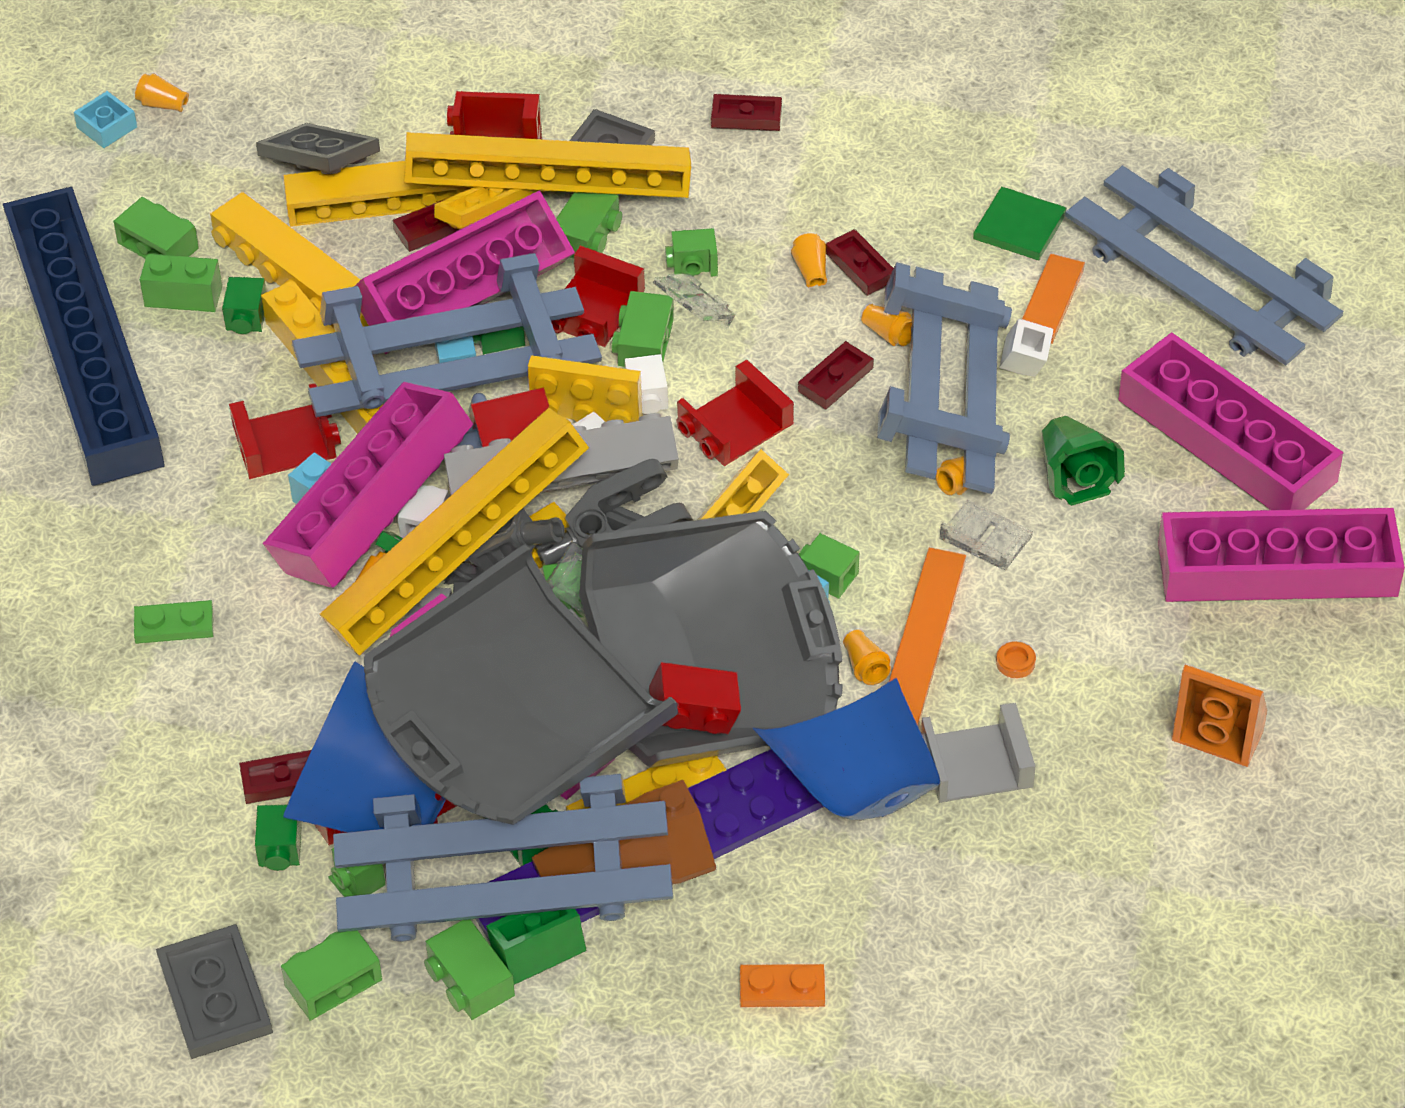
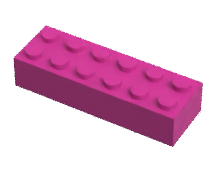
[355,190,575,355]
[1118,332,1344,510]
[262,382,473,588]
[1158,508,1405,602]

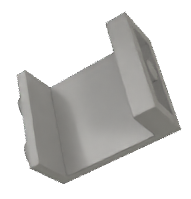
[921,702,1036,803]

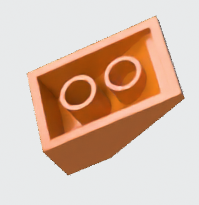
[1172,665,1268,767]

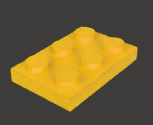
[528,355,643,423]

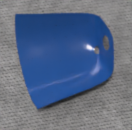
[283,661,446,833]
[753,678,940,820]

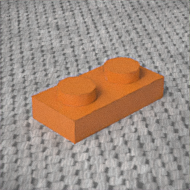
[740,964,825,1007]

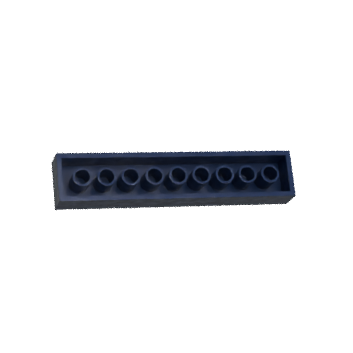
[3,186,165,486]

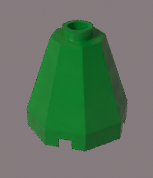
[1042,415,1125,506]

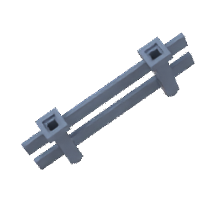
[1065,165,1343,366]
[292,253,602,417]
[877,262,1012,494]
[333,774,673,942]

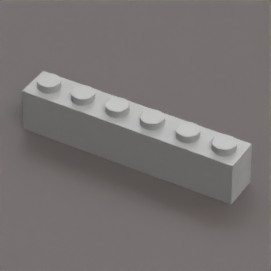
[444,413,679,495]

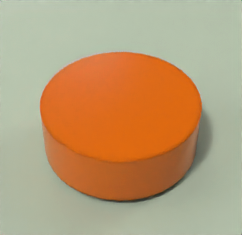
[996,641,1036,678]

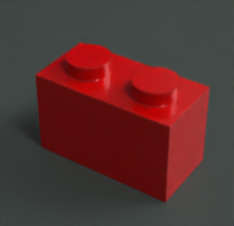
[649,662,741,734]

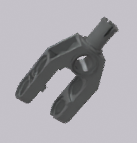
[535,459,694,566]
[444,508,565,585]

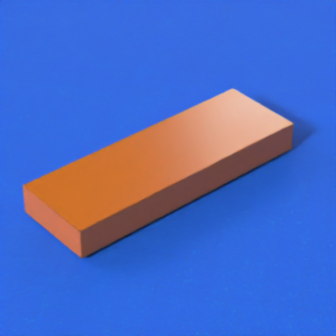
[1022,254,1085,344]

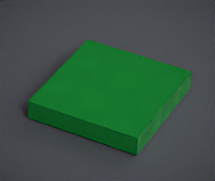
[973,186,1067,261]

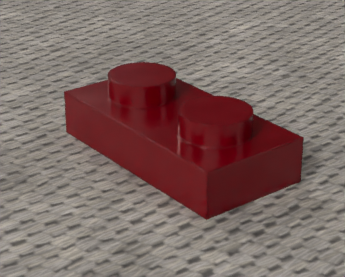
[711,94,782,131]
[392,197,461,252]
[826,229,894,296]
[798,341,874,410]
[239,750,311,804]

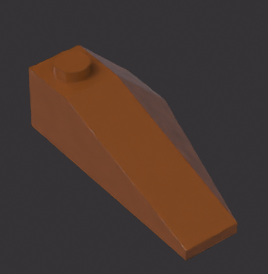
[532,780,716,884]

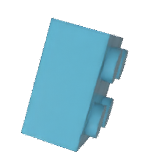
[74,91,137,148]

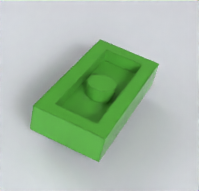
[134,600,214,644]

